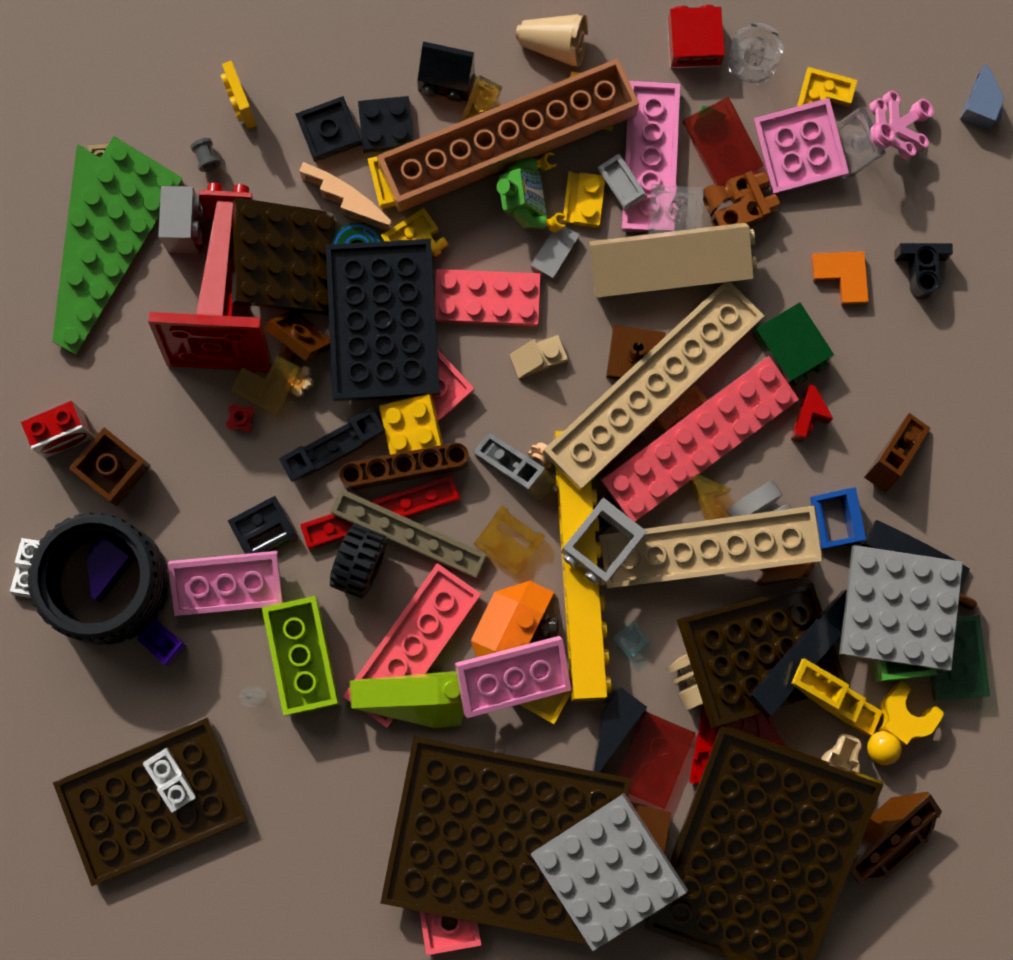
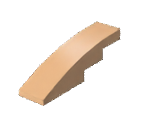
[299,162,392,232]

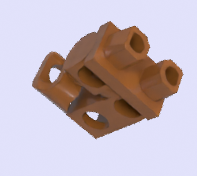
[701,171,781,227]

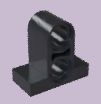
[894,243,953,300]

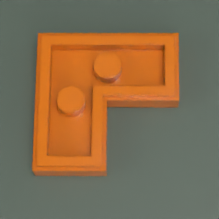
[811,251,869,305]

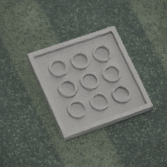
[839,545,963,671]
[531,793,688,951]

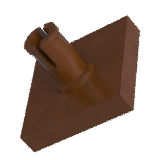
[264,311,330,364]
[606,325,666,379]

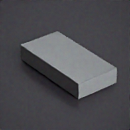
[597,154,647,211]
[531,227,580,280]

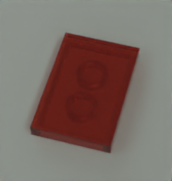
[682,97,764,186]
[618,711,695,809]

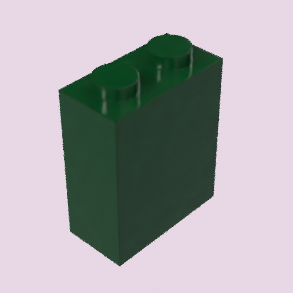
[752,302,834,386]

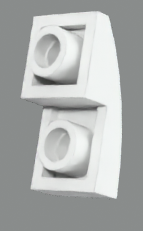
[10,538,40,598]
[143,747,196,812]

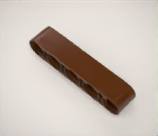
[339,443,469,490]

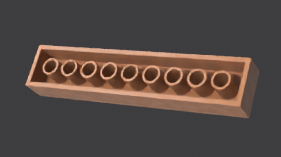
[377,58,639,212]

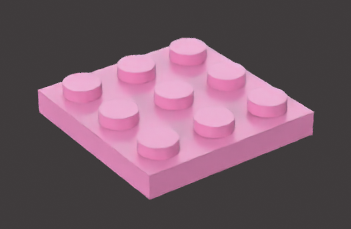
[753,98,849,195]

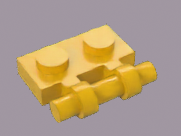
[381,208,449,257]

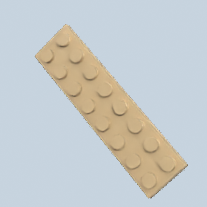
[599,505,823,588]

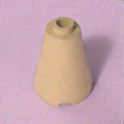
[516,14,588,67]

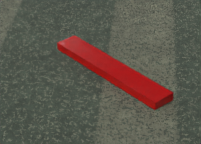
[300,474,461,550]

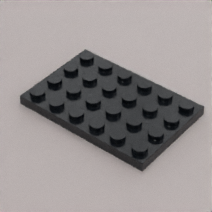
[326,239,440,401]

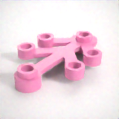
[870,90,934,160]

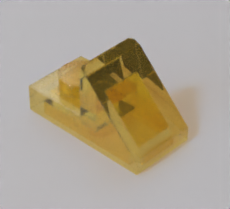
[460,75,503,122]
[689,474,731,520]

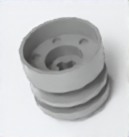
[726,480,791,517]

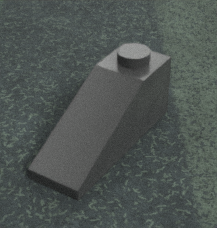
[473,432,556,503]

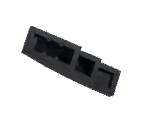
[864,520,970,593]

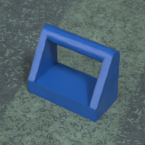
[810,487,866,549]

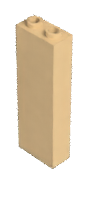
[589,223,757,298]

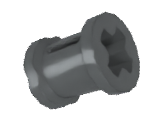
[190,138,221,172]

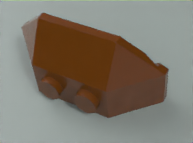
[850,792,942,885]

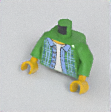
[497,152,566,233]

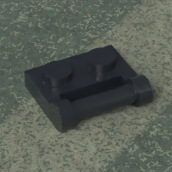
[228,496,298,554]

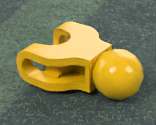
[867,680,944,766]

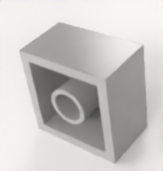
[159,186,205,254]

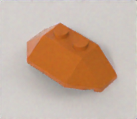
[471,581,554,657]

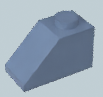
[960,64,1005,130]

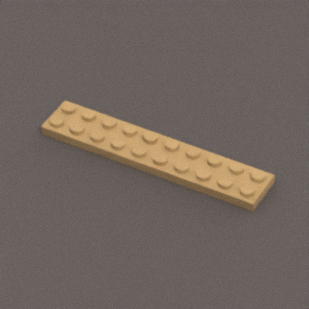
[542,282,764,491]

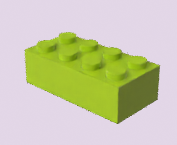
[262,596,340,717]

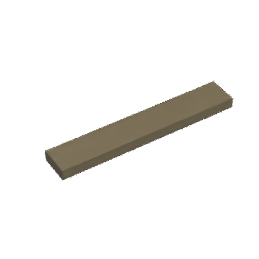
[330,489,488,579]

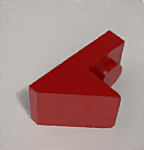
[791,385,833,442]

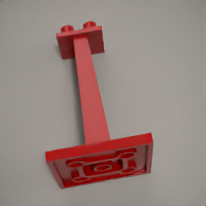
[148,183,272,372]

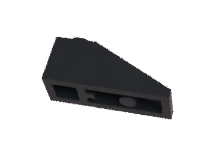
[592,687,647,772]

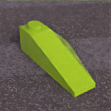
[350,671,464,728]

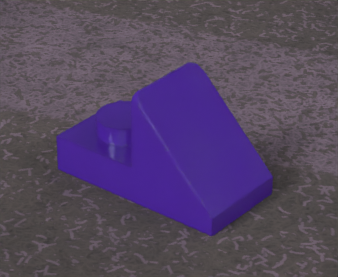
[137,619,187,667]

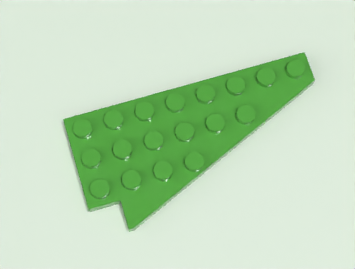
[52,136,182,356]

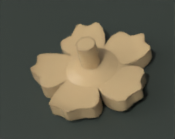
[286,366,314,398]

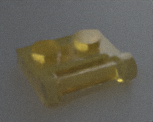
[474,505,546,575]

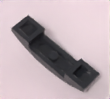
[278,407,385,482]

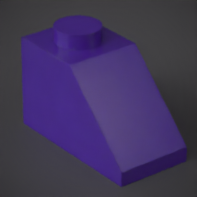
[87,537,135,602]

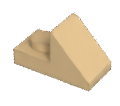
[509,335,568,379]

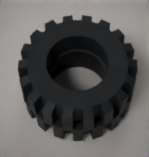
[330,524,387,599]

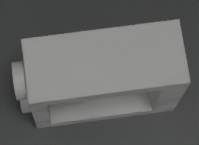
[561,498,647,587]

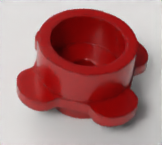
[226,404,255,432]

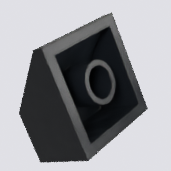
[417,41,475,102]

